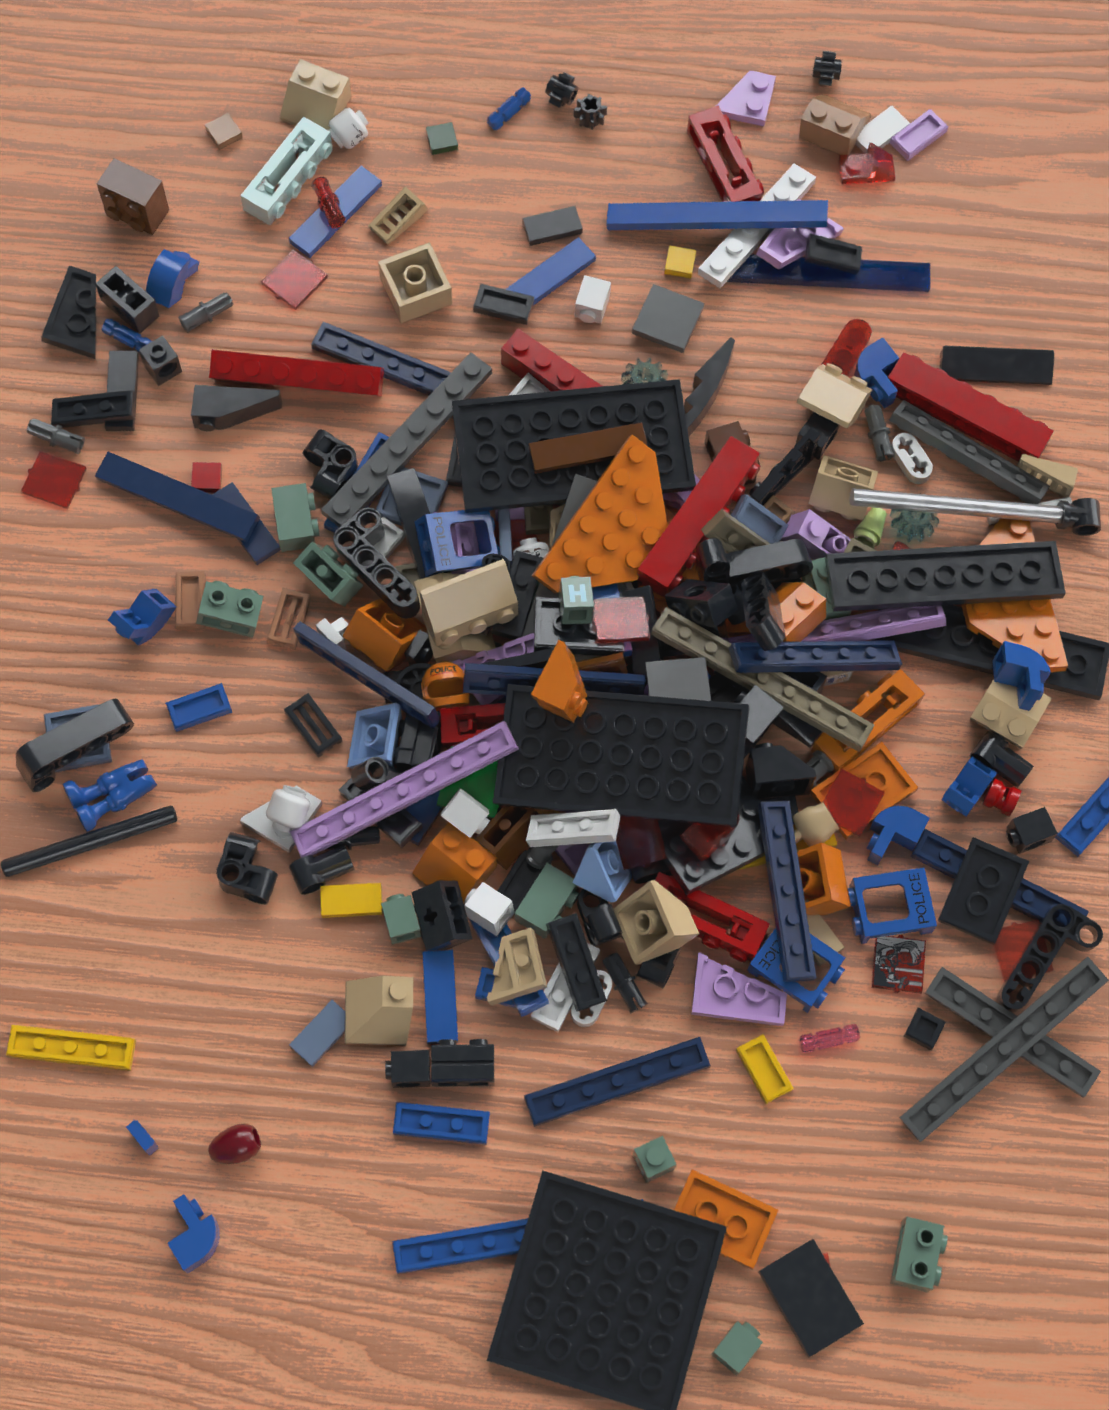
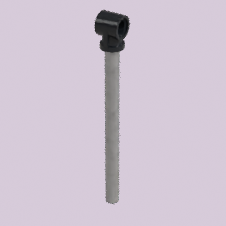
[850,488,1101,536]

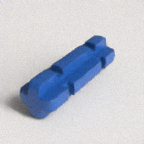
[487,87,531,130]
[101,319,152,352]

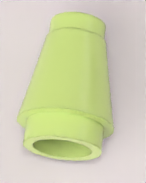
[853,507,887,549]

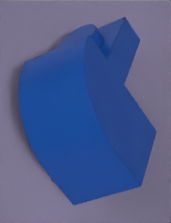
[145,249,200,308]
[854,337,899,409]
[108,589,177,645]
[993,641,1051,711]
[942,756,997,817]
[866,806,930,866]
[167,1194,220,1274]

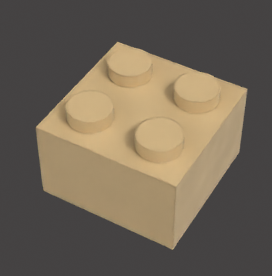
[378,242,452,323]

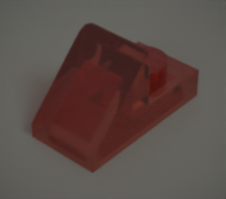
[838,143,896,185]

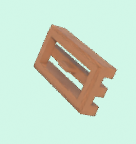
[267,588,312,650]

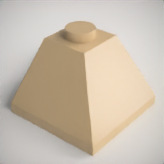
[613,880,699,965]
[345,976,413,1046]

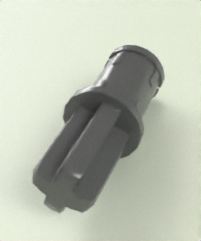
[178,293,233,333]
[865,405,894,461]
[27,419,85,454]

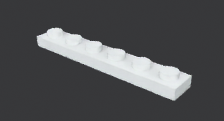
[698,163,816,288]

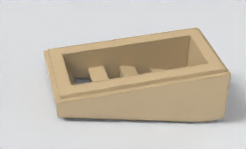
[368,186,428,245]
[1017,454,1078,497]

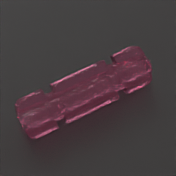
[799,1024,860,1053]

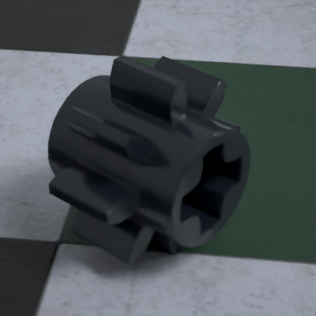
[812,51,842,86]
[545,72,578,108]
[573,94,607,130]

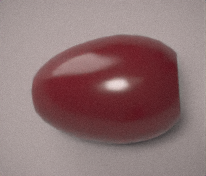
[208,1124,261,1164]

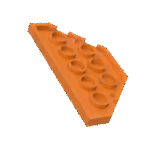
[532,434,668,593]
[961,518,1068,673]

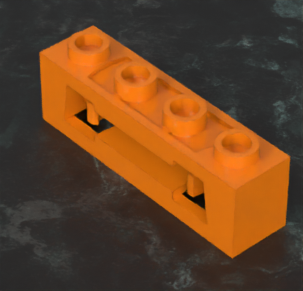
[811,669,925,774]

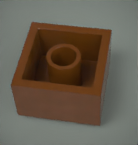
[96,158,169,235]

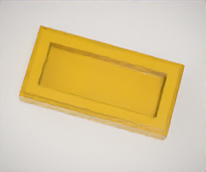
[320,883,383,918]
[736,1034,794,1104]

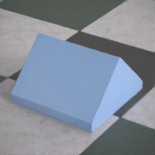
[347,703,402,771]
[572,836,632,902]

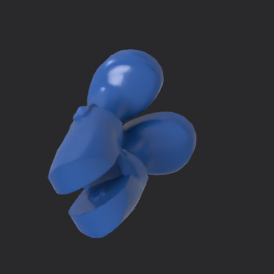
[62,759,157,832]

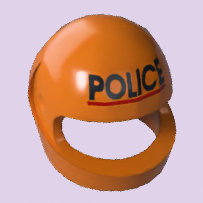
[421,662,470,711]

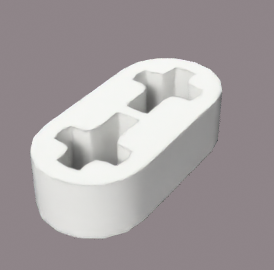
[891,433,933,484]
[571,970,612,1027]

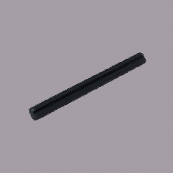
[1,805,178,877]

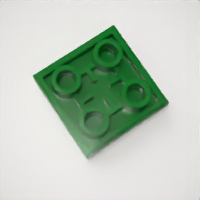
[436,746,499,819]

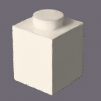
[575,275,611,324]
[441,788,490,838]
[465,882,515,936]

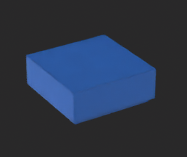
[126,1120,158,1156]

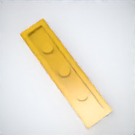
[6,1025,136,1071]

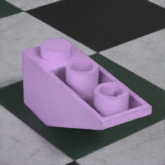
[781,509,851,560]

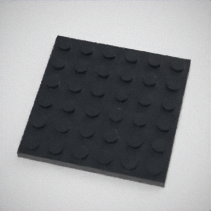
[487,1170,727,1410]

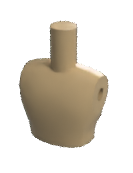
[792,802,839,847]

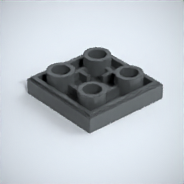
[632,284,705,353]
[645,657,711,701]

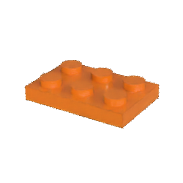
[810,741,918,840]
[674,1169,779,1270]

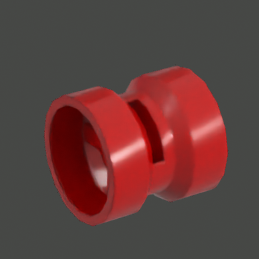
[982,778,1022,817]

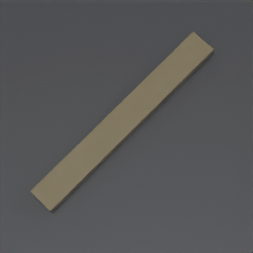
[650,607,874,752]

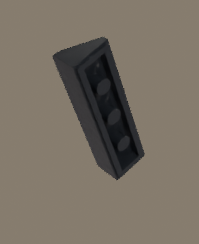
[940,346,1055,385]

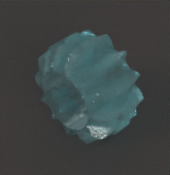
[621,357,668,385]
[890,493,939,543]

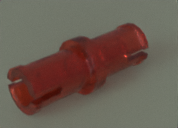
[311,177,346,228]

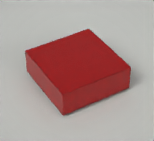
[191,462,222,493]

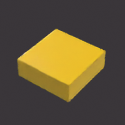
[664,245,697,278]

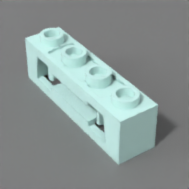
[240,116,333,225]

